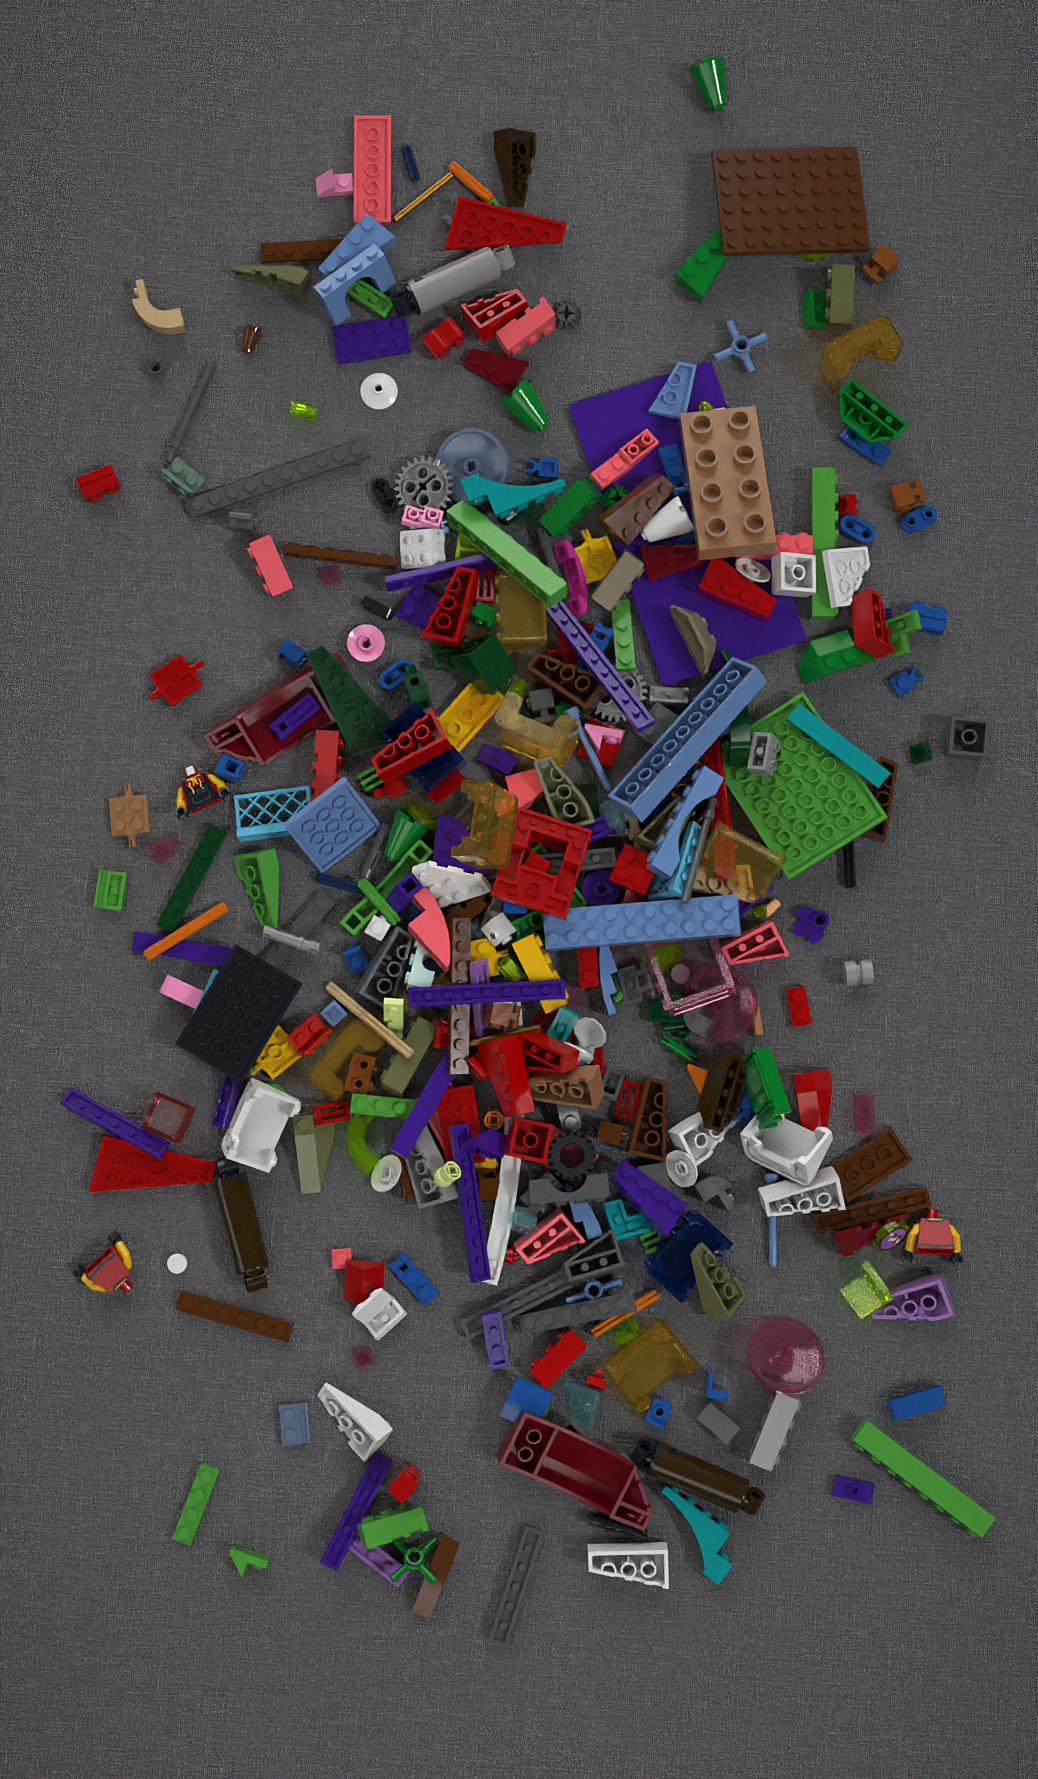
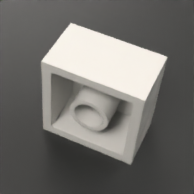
[771,552,816,598]

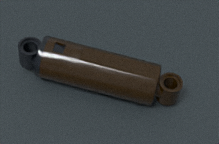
[212,1157,269,1293]
[630,1439,765,1515]

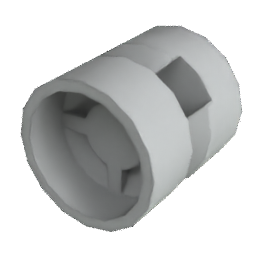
[842,959,874,986]

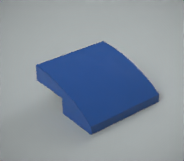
[500,1376,553,1423]

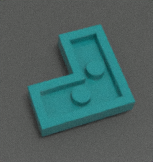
[602,1199,652,1241]

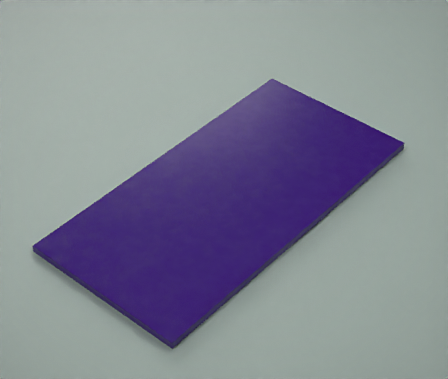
[569,360,807,687]

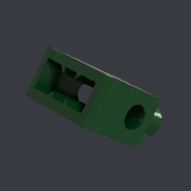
[403,664,433,712]

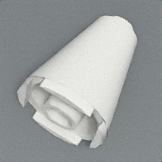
[640,496,694,542]

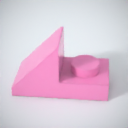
[316,169,354,197]
[584,723,623,753]

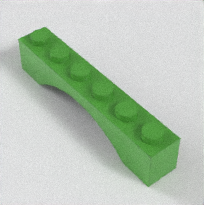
[340,839,434,937]

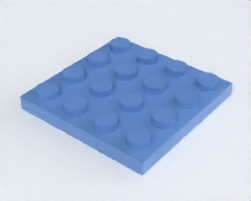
[282,777,381,873]

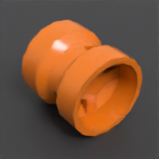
[484,1111,504,1129]

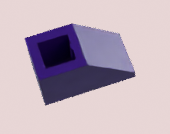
[385,872,424,915]

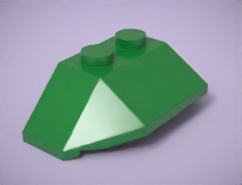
[839,378,909,444]
[797,630,875,685]

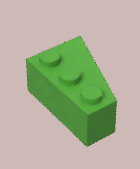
[357,1502,429,1549]

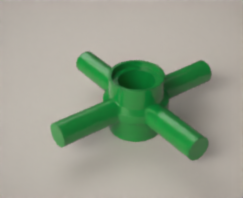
[389,1537,438,1584]

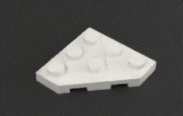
[822,546,870,608]
[412,861,492,908]

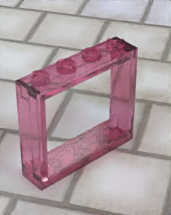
[642,938,737,1016]

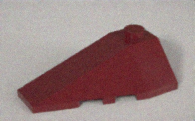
[831,1212,910,1257]

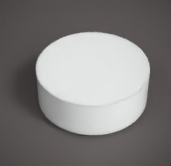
[167,1253,188,1274]

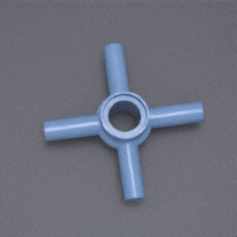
[714,320,768,374]
[566,1277,623,1320]

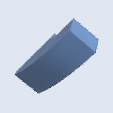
[564,1183,603,1240]

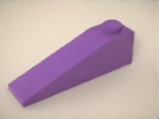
[866,1272,954,1321]

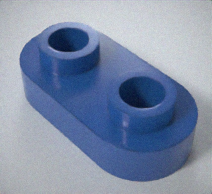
[900,506,938,533]
[839,514,876,544]
[379,659,412,690]

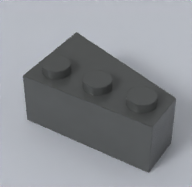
[560,1228,625,1287]

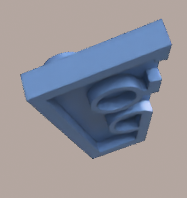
[648,361,697,420]

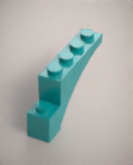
[460,473,566,519]
[660,1483,733,1585]

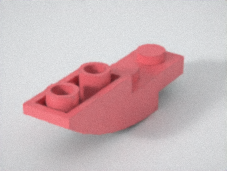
[589,429,659,491]

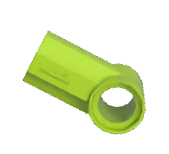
[497,956,530,982]

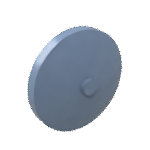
[436,428,509,505]

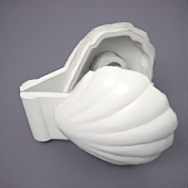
[564,1017,606,1065]

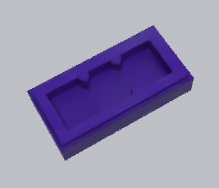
[831,1475,875,1504]

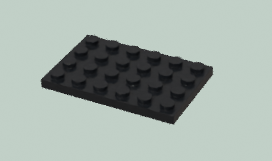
[175,944,303,1084]

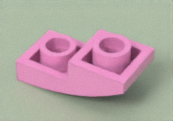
[401,505,444,529]

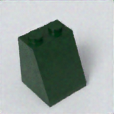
[448,634,517,695]

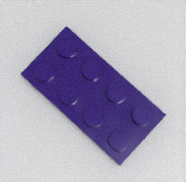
[332,316,412,365]

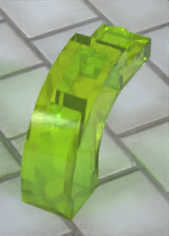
[347,1114,381,1174]

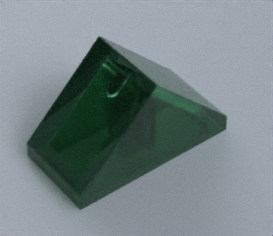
[576,783,600,819]

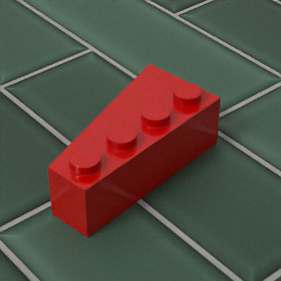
[421,566,480,649]
[477,1035,535,1118]

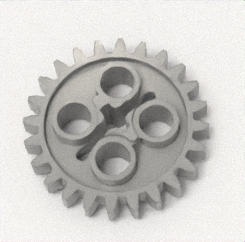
[394,456,455,511]
[595,661,648,723]

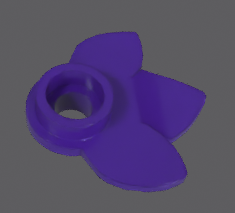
[793,906,829,944]

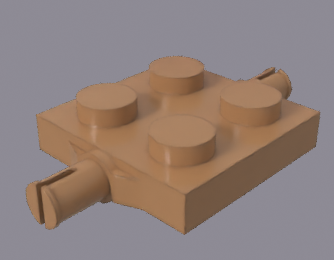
[109,783,151,849]

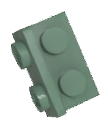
[161,457,207,498]

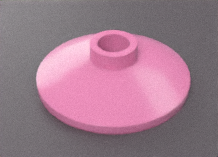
[347,624,385,662]

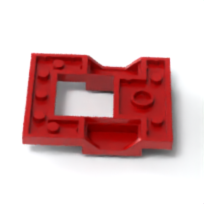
[490,807,593,920]

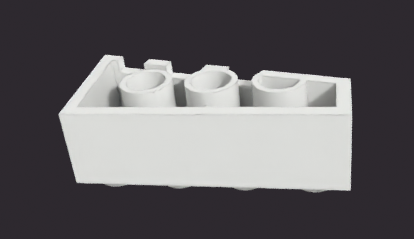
[758,1166,846,1217]
[587,1542,669,1589]

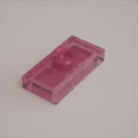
[853,1094,875,1133]

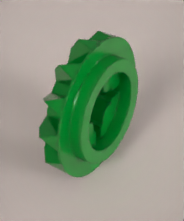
[602,485,630,511]

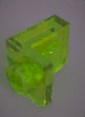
[614,1317,640,1346]

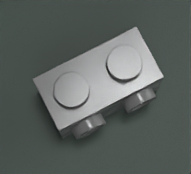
[747,732,780,777]

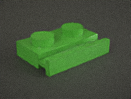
[93,869,128,911]

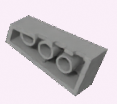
[397,1125,459,1209]
[749,1382,802,1471]

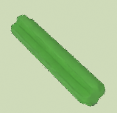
[358,878,401,926]

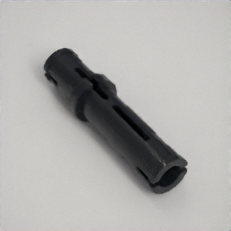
[587,1512,648,1542]

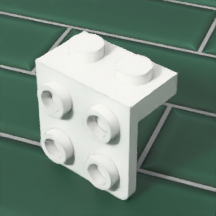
[400,529,446,569]
[352,1288,407,1341]

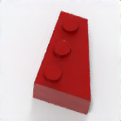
[460,289,528,343]

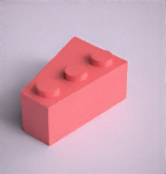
[496,296,556,357]
[247,534,293,597]
[718,920,790,965]
[513,1206,586,1264]

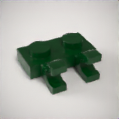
[647,989,687,1023]

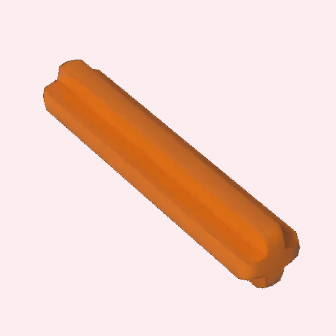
[448,161,493,202]

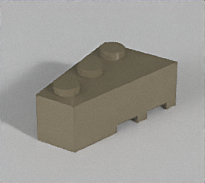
[591,548,645,611]

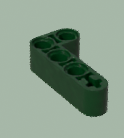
[728,705,750,767]

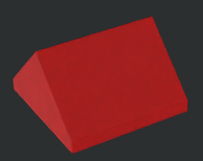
[344,1259,385,1305]

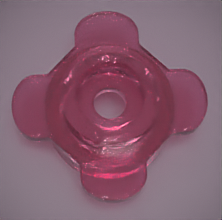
[320,565,340,586]
[353,1346,375,1369]

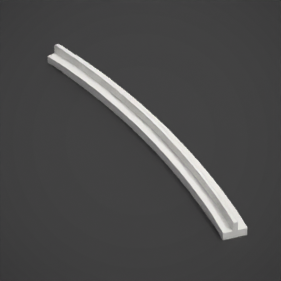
[482,1002,524,1286]

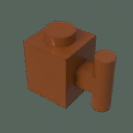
[861,244,900,285]
[888,479,926,513]
[483,1003,521,1029]

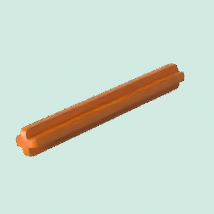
[143,902,228,961]

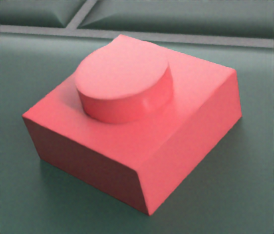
[332,1248,352,1269]

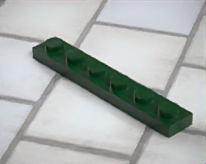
[156,824,228,933]

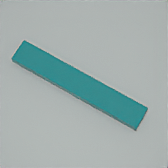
[787,704,891,789]

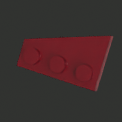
[462,348,529,394]
[640,545,705,582]

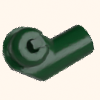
[662,1022,689,1039]

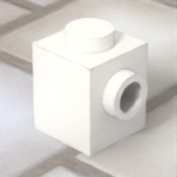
[481,912,516,947]
[365,915,392,942]

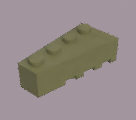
[379,1016,436,1099]

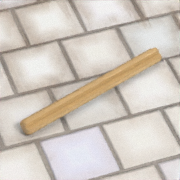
[325,982,414,1058]

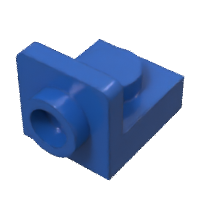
[342,944,369,975]

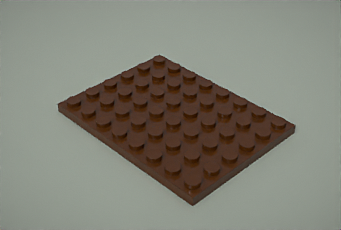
[711,147,870,256]

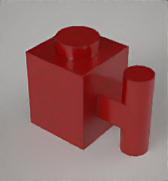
[374,775,409,800]
[467,1052,490,1081]

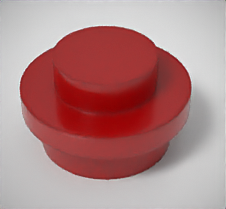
[505,1246,519,1266]

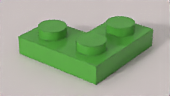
[884,610,922,658]

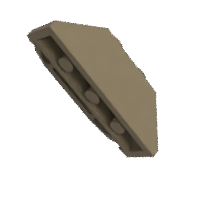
[669,605,717,678]

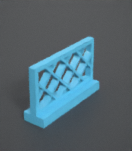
[234,786,311,842]
[647,821,702,902]

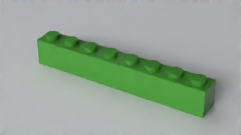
[810,467,839,620]
[447,499,567,608]
[851,1418,996,1538]

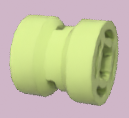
[434,1161,461,1187]

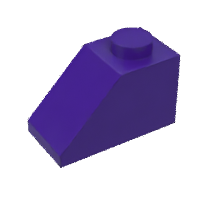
[476,743,518,777]
[462,1128,507,1160]

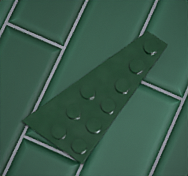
[305,645,403,758]

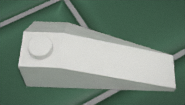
[667,1108,740,1166]

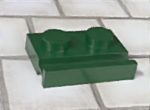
[431,639,469,671]

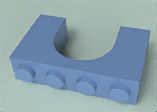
[314,244,397,326]

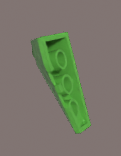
[233,848,279,929]

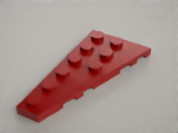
[444,196,567,251]
[89,1135,216,1192]

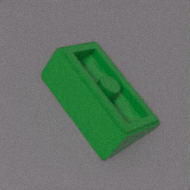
[802,289,826,329]

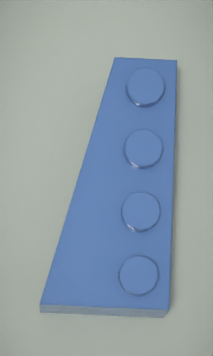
[318,213,397,280]

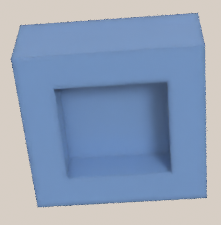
[320,1000,348,1027]

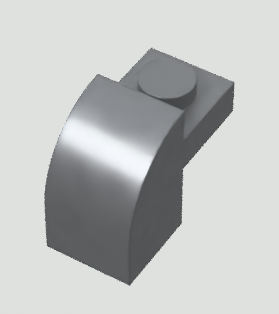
[684,992,717,1038]
[556,1104,582,1132]
[693,1176,735,1211]

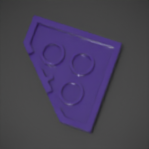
[433,815,491,880]

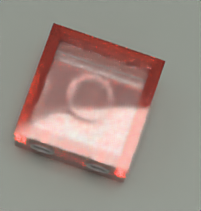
[141,1091,196,1143]

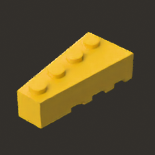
[512,930,569,1014]

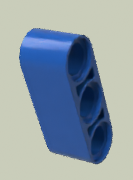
[886,1385,947,1420]

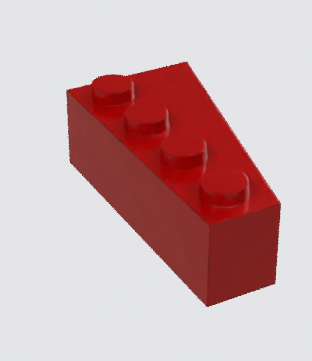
[697,558,776,622]
[371,707,453,783]
[310,730,344,802]

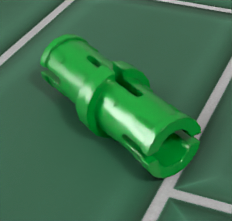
[659,1033,698,1064]

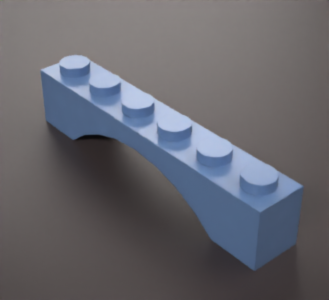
[646,766,724,880]

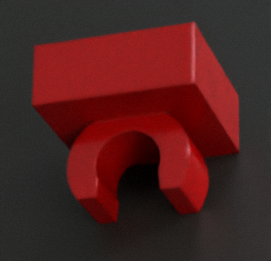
[837,493,859,517]
[583,1368,607,1393]

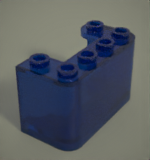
[380,702,468,793]
[643,1210,734,1303]

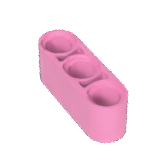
[159,975,203,1008]

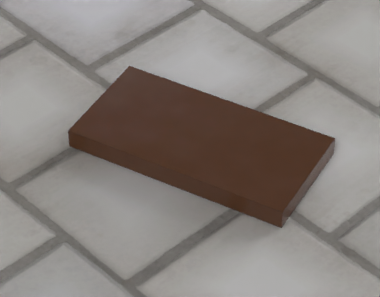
[832,1127,913,1202]

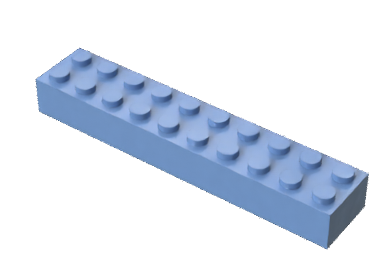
[608,657,767,822]
[543,894,741,951]

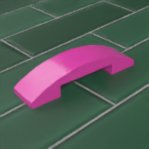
[553,539,588,617]

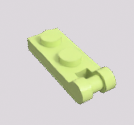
[383,998,404,1039]

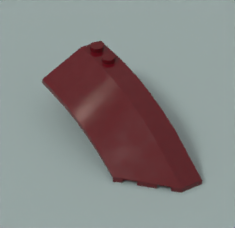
[203,651,352,766]
[496,1411,653,1531]

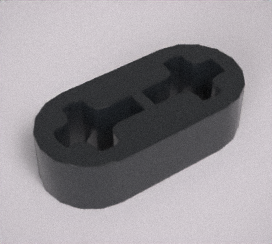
[371,478,397,513]
[360,595,395,622]

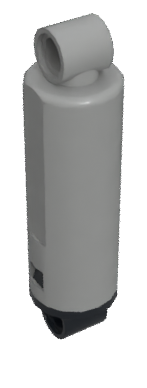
[390,245,515,317]

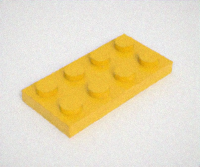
[439,683,507,756]

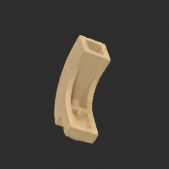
[132,279,186,335]

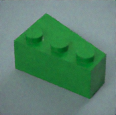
[539,479,603,537]

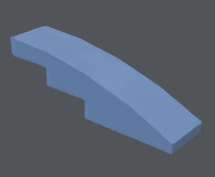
[599,947,618,1016]

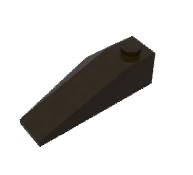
[494,128,536,207]

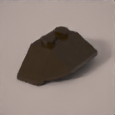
[698,1052,746,1133]

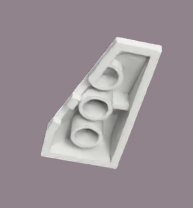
[318,1383,393,1462]

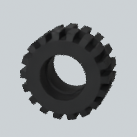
[547,1131,596,1181]

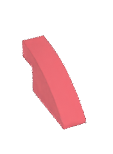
[493,762,562,822]
[407,887,450,973]

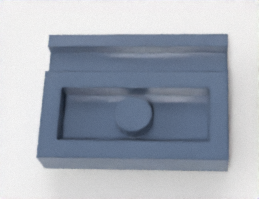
[279,1402,311,1446]

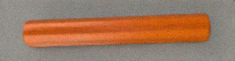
[590,1289,660,1337]

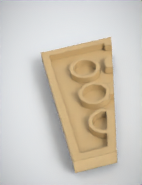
[692,865,756,903]

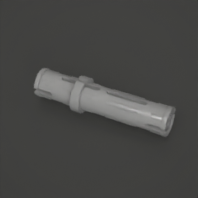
[262,925,321,955]

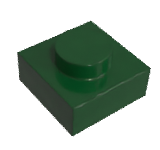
[909,742,932,765]

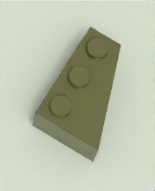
[825,264,855,324]
[631,796,694,852]

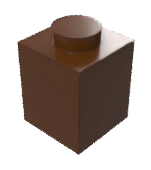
[596,1120,626,1145]
[476,1169,500,1201]

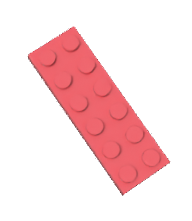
[354,115,392,225]

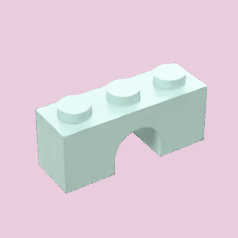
[404,939,435,990]

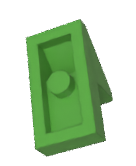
[229,1545,270,1577]

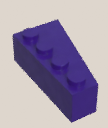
[609,1159,688,1240]

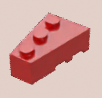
[850,588,896,659]
[520,1029,580,1073]

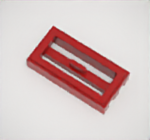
[475,567,495,604]
[613,1079,641,1121]
[311,1100,351,1126]

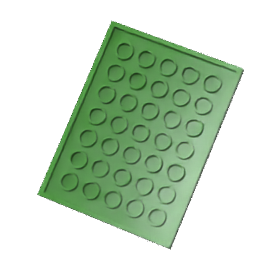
[721,692,888,880]

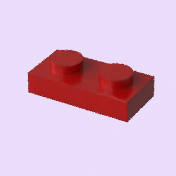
[785,986,812,1027]

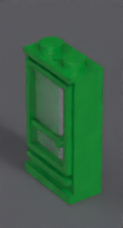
[743,1047,792,1130]

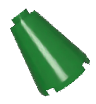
[688,56,727,113]
[499,379,549,433]
[384,808,429,863]

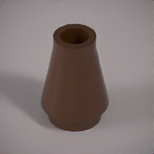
[241,325,262,354]

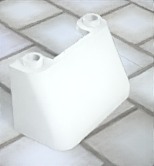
[221,1078,301,1173]
[740,1114,833,1186]

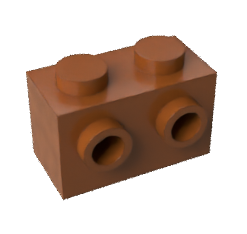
[344,1052,379,1095]

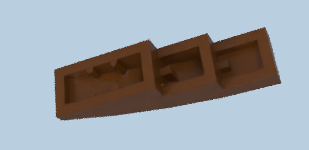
[411,1535,460,1619]

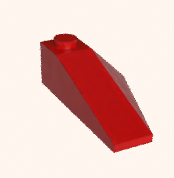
[791,1069,833,1132]

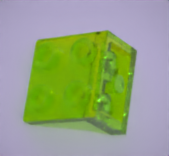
[840,1260,894,1320]

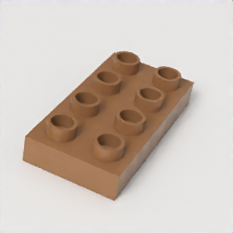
[679,406,776,561]

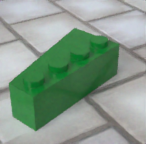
[674,227,729,305]

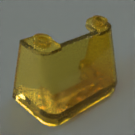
[698,820,787,899]
[603,1319,699,1415]

